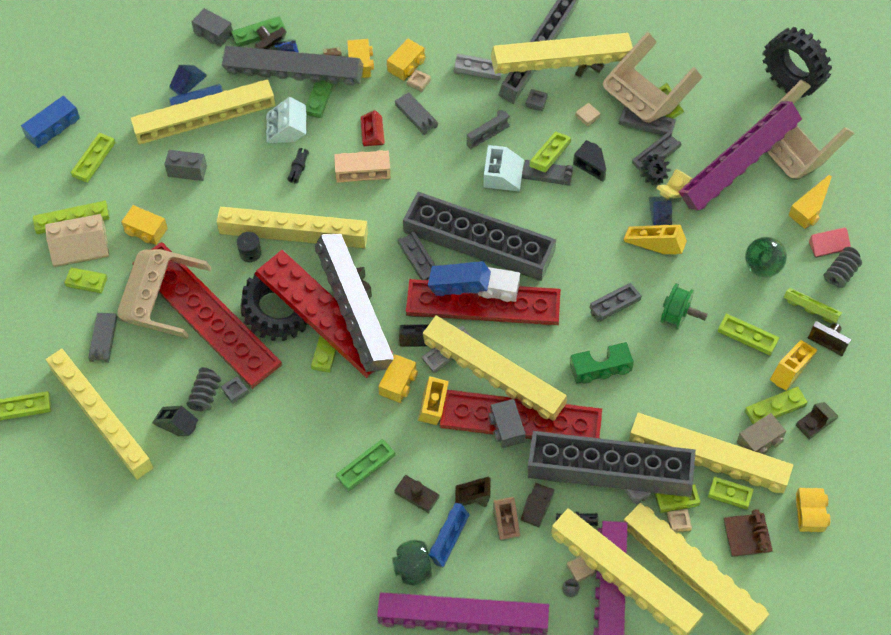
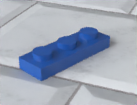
[169,84,223,106]
[428,503,469,567]

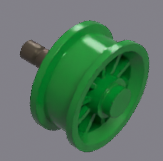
[660,283,708,329]

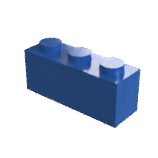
[21,95,80,148]
[428,261,491,296]

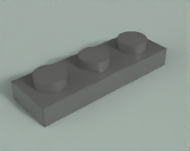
[619,107,676,136]

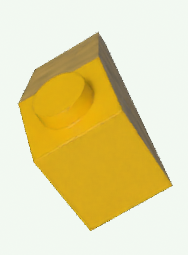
[789,175,832,229]
[624,225,687,254]
[770,340,817,391]

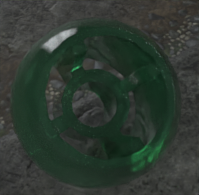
[745,236,787,278]
[392,539,432,586]

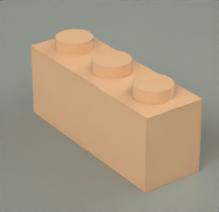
[334,150,391,183]

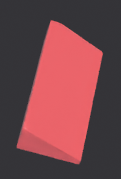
[809,227,851,257]

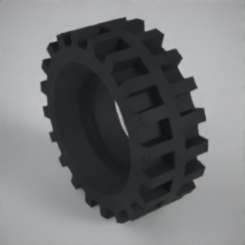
[762,27,832,98]
[240,273,309,341]

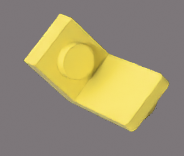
[656,169,693,199]

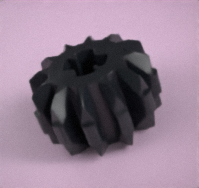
[639,154,671,185]

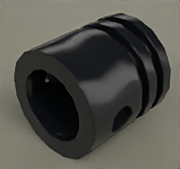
[237,232,262,262]

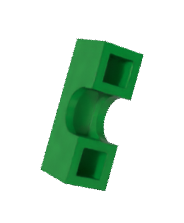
[569,342,634,384]

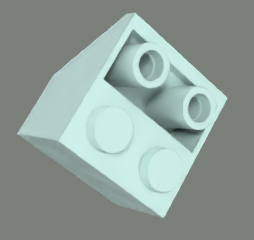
[266,97,306,143]
[483,145,524,191]

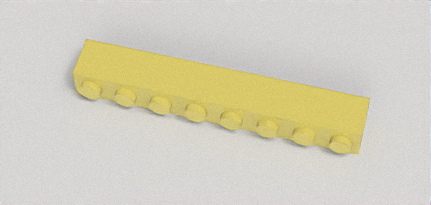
[491,33,633,74]
[131,79,275,145]
[217,207,368,248]
[423,316,567,421]
[46,348,153,480]
[629,413,794,494]
[623,503,769,635]
[551,508,703,635]

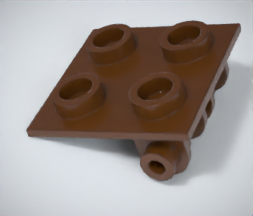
[723,509,773,557]

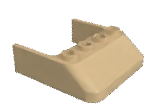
[603,32,702,122]
[767,80,855,179]
[117,249,212,339]

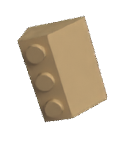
[45,214,109,267]

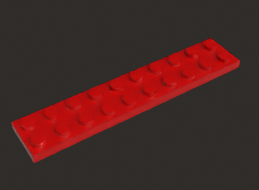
[132,242,282,389]

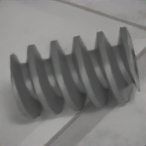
[823,247,862,288]
[186,367,222,411]

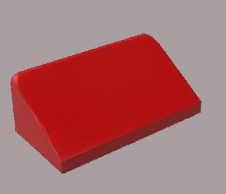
[360,110,385,147]

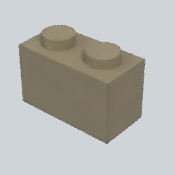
[737,413,786,455]

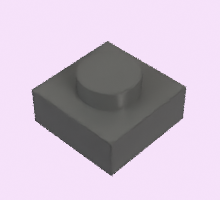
[526,89,548,111]
[221,376,249,404]

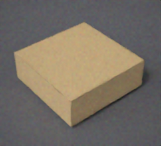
[407,70,431,92]
[575,103,601,127]
[667,509,692,533]
[567,557,595,582]

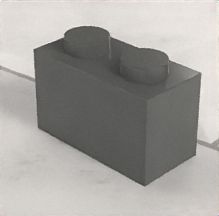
[191,8,233,47]
[164,150,207,181]
[488,399,526,448]

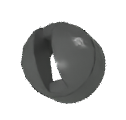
[562,579,580,597]

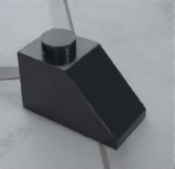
[573,140,606,182]
[152,406,198,436]

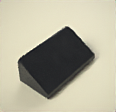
[399,324,429,347]

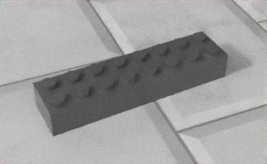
[403,192,556,281]
[528,431,696,497]

